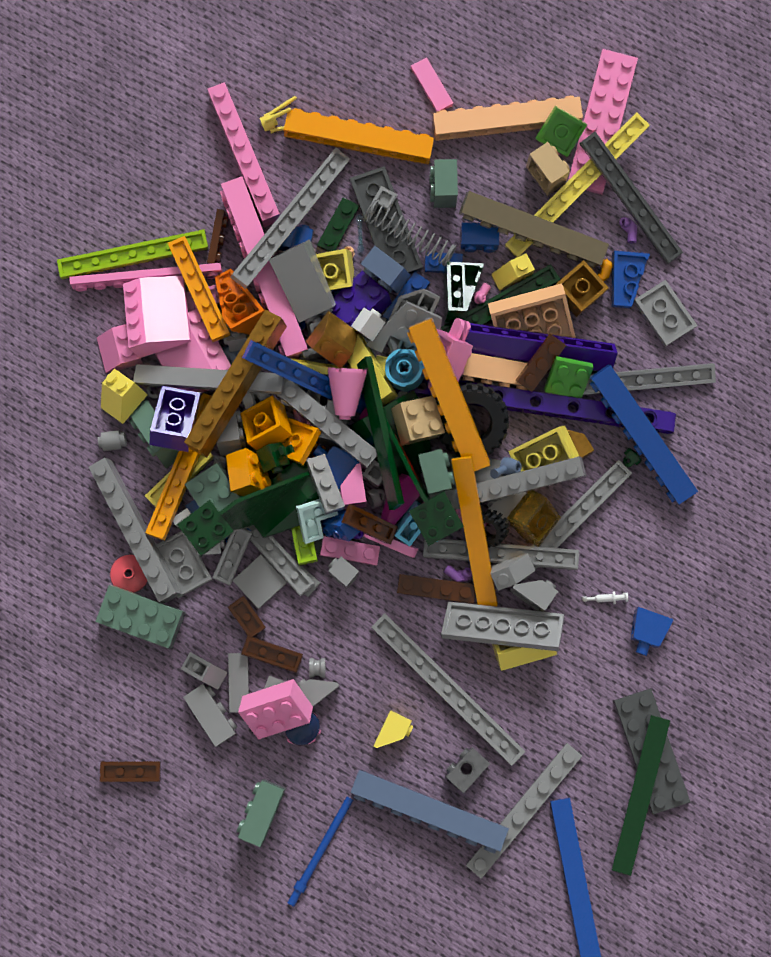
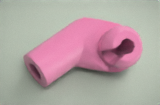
[473,283,491,304]

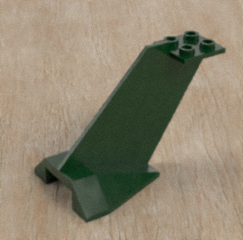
[177,460,320,557]

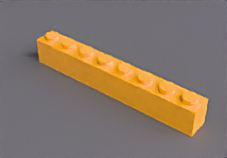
[284,108,434,165]
[407,318,490,471]

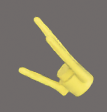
[260,96,297,133]

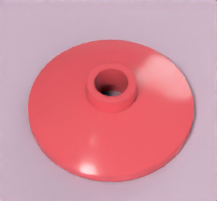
[110,555,147,592]

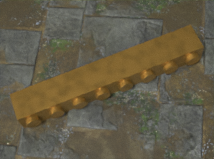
[184,310,287,458]

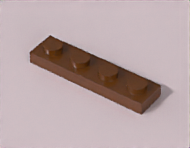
[397,574,475,604]

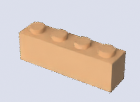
[461,353,528,390]

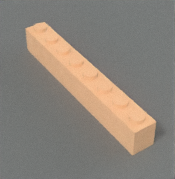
[433,96,583,141]

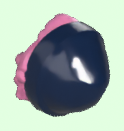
[285,712,321,746]

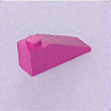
[381,473,420,525]

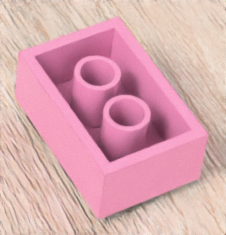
[238,679,313,740]

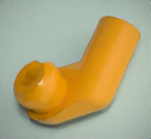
[598,258,613,282]

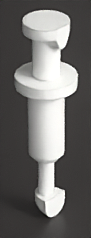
[582,591,628,604]

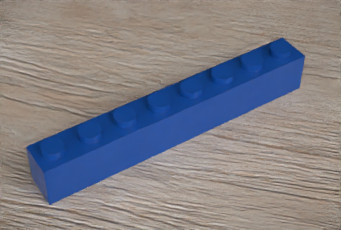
[589,364,698,504]

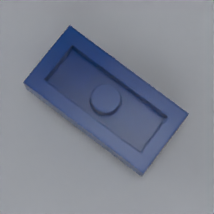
[425,252,463,273]

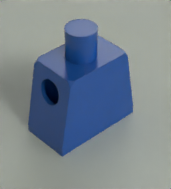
[312,445,359,489]
[630,607,674,656]

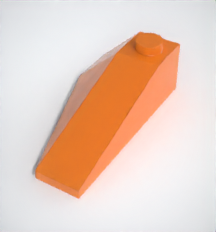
[215,268,265,335]

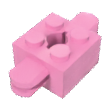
[428,318,473,390]

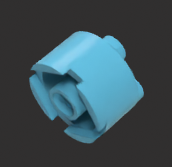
[385,349,425,392]

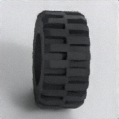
[439,382,509,457]

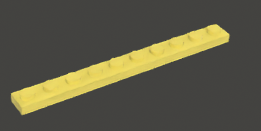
[504,112,650,258]

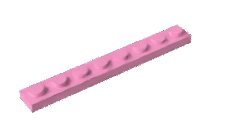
[69,263,222,292]

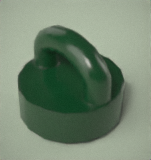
[623,448,642,468]

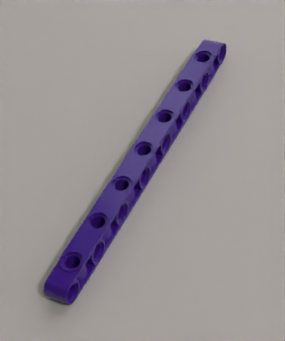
[394,377,676,434]

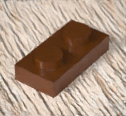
[228,596,266,637]

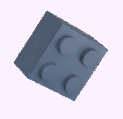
[361,245,411,293]

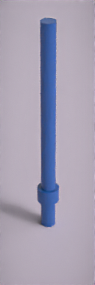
[287,797,353,907]

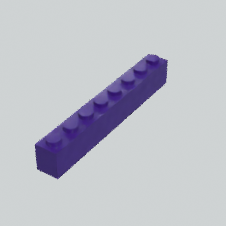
[465,323,618,372]

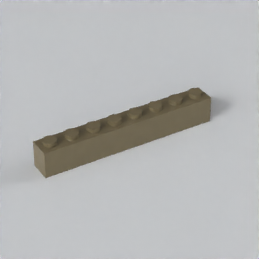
[459,191,609,268]

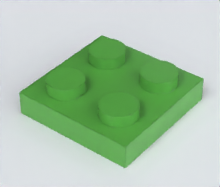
[536,106,587,157]
[544,356,593,398]

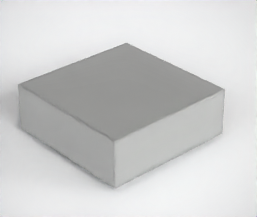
[372,186,397,211]

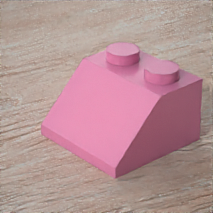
[97,324,143,373]
[339,464,366,509]

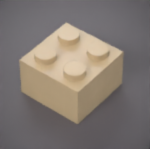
[526,142,570,196]
[391,396,445,446]

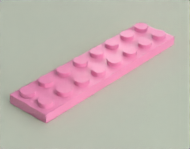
[568,49,638,195]

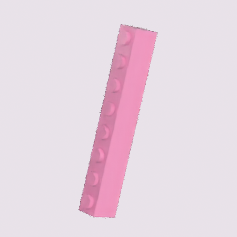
[207,82,280,227]

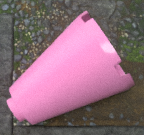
[328,368,367,420]

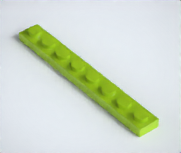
[57,229,209,279]

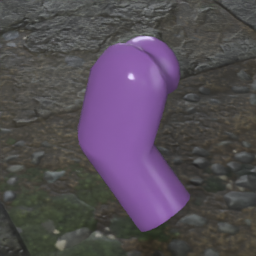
[619,217,637,244]
[444,565,472,582]

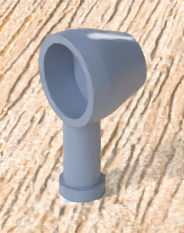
[490,457,522,479]

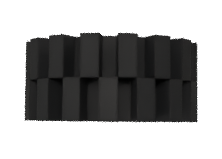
[482,510,509,548]

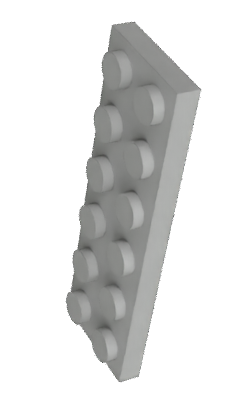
[441,602,564,651]

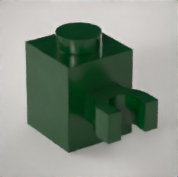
[256,442,294,474]

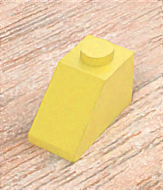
[491,253,535,291]
[373,710,413,748]

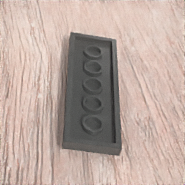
[350,166,423,274]
[613,688,690,814]

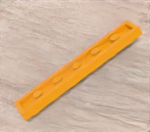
[168,236,230,342]

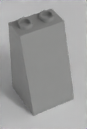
[269,239,336,323]

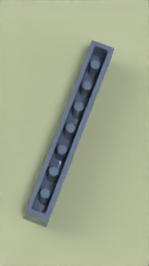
[350,770,509,854]

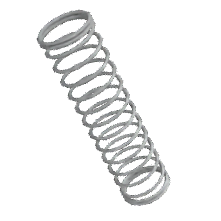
[364,200,456,266]

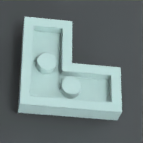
[296,499,338,544]

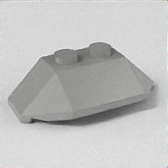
[387,288,441,353]

